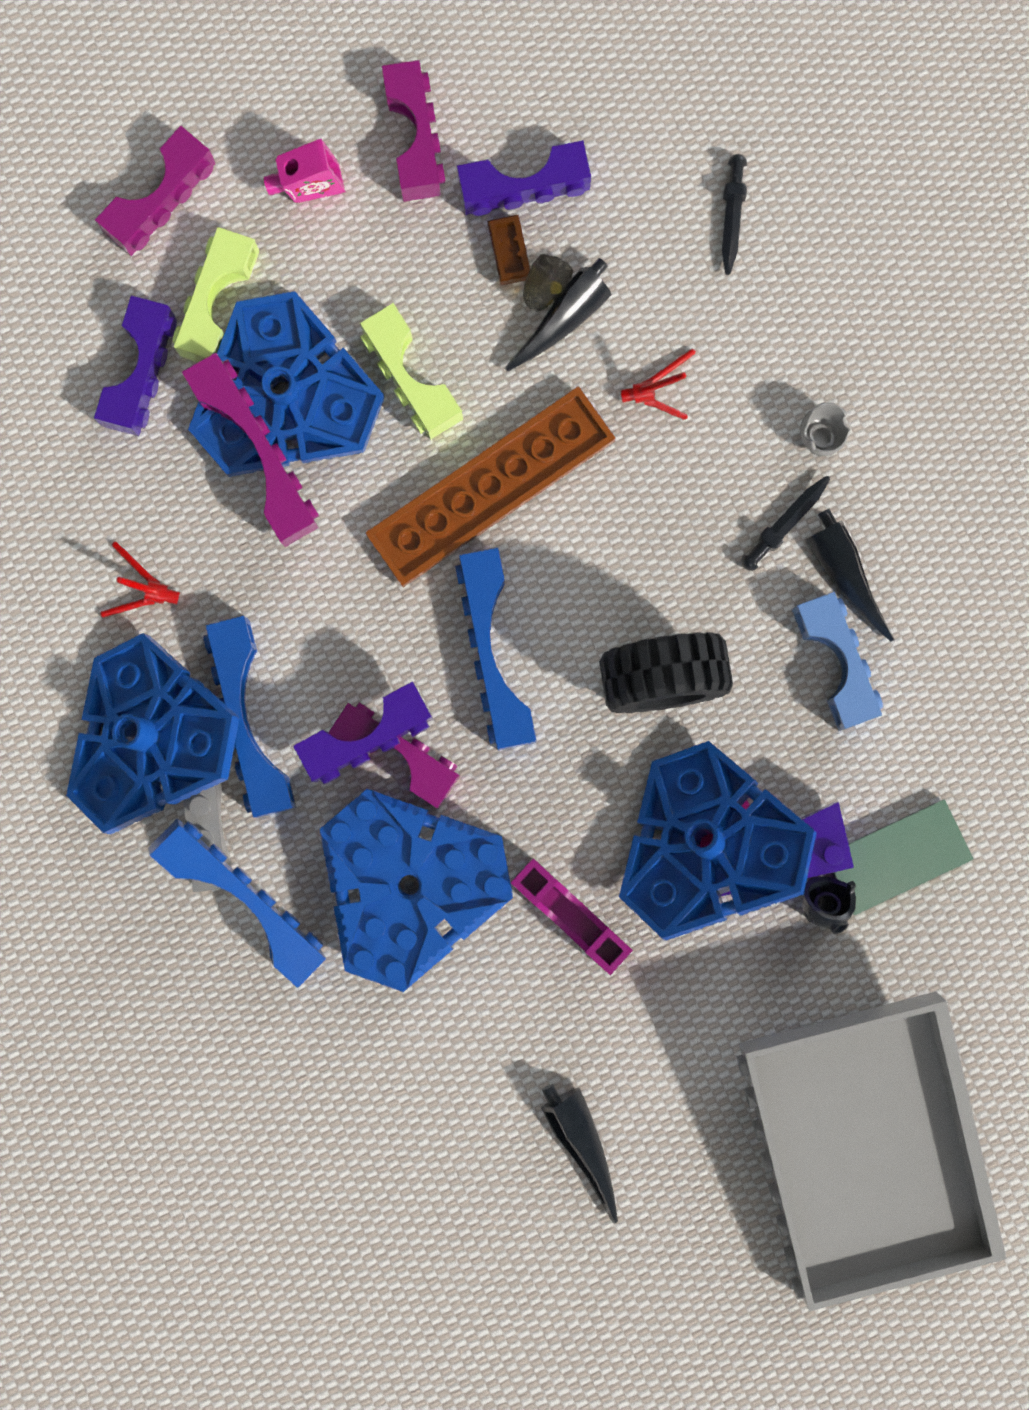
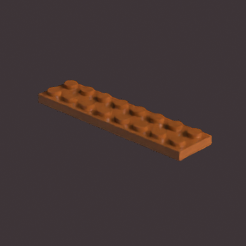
[365,386,616,587]

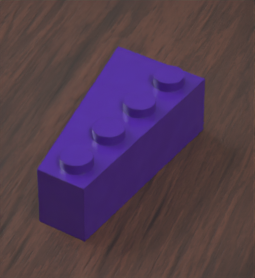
[721,802,854,896]

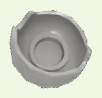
[800,403,851,456]

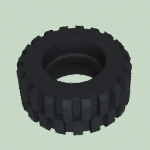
[599,632,733,714]

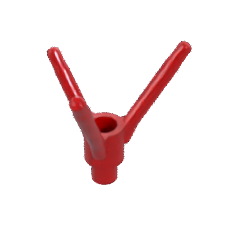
[621,349,696,420]
[100,542,180,617]

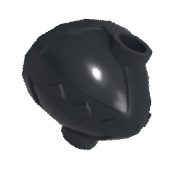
[802,877,856,934]

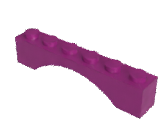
[182,353,319,547]

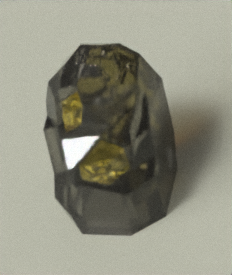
[523,254,574,312]

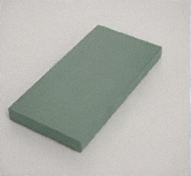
[833,799,974,915]

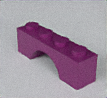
[382,60,446,202]
[95,126,216,256]
[328,702,460,809]
[511,858,633,975]

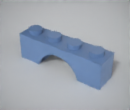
[792,592,883,731]

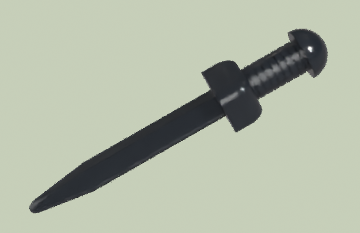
[722,154,747,275]
[741,476,830,571]

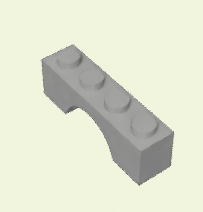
[183,783,231,892]

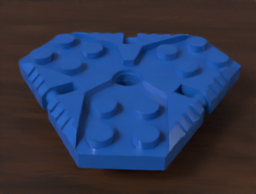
[188,291,385,477]
[66,633,240,834]
[619,741,817,941]
[320,789,513,992]

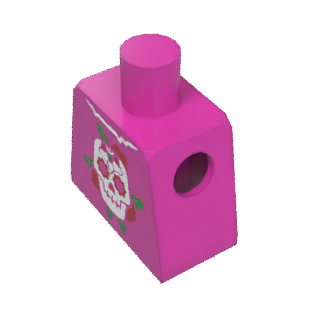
[264,139,346,203]

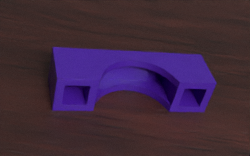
[457,140,591,216]
[94,295,177,437]
[293,681,433,785]

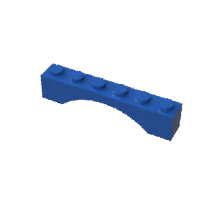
[455,548,537,751]
[203,616,297,818]
[148,818,326,988]

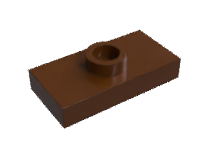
[487,214,532,286]

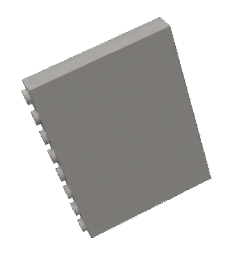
[736,991,1007,1311]

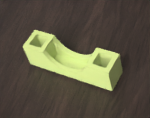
[173,227,259,362]
[359,303,463,440]

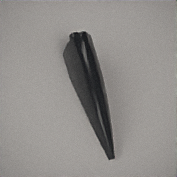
[504,258,612,372]
[806,508,895,642]
[541,1084,618,1224]

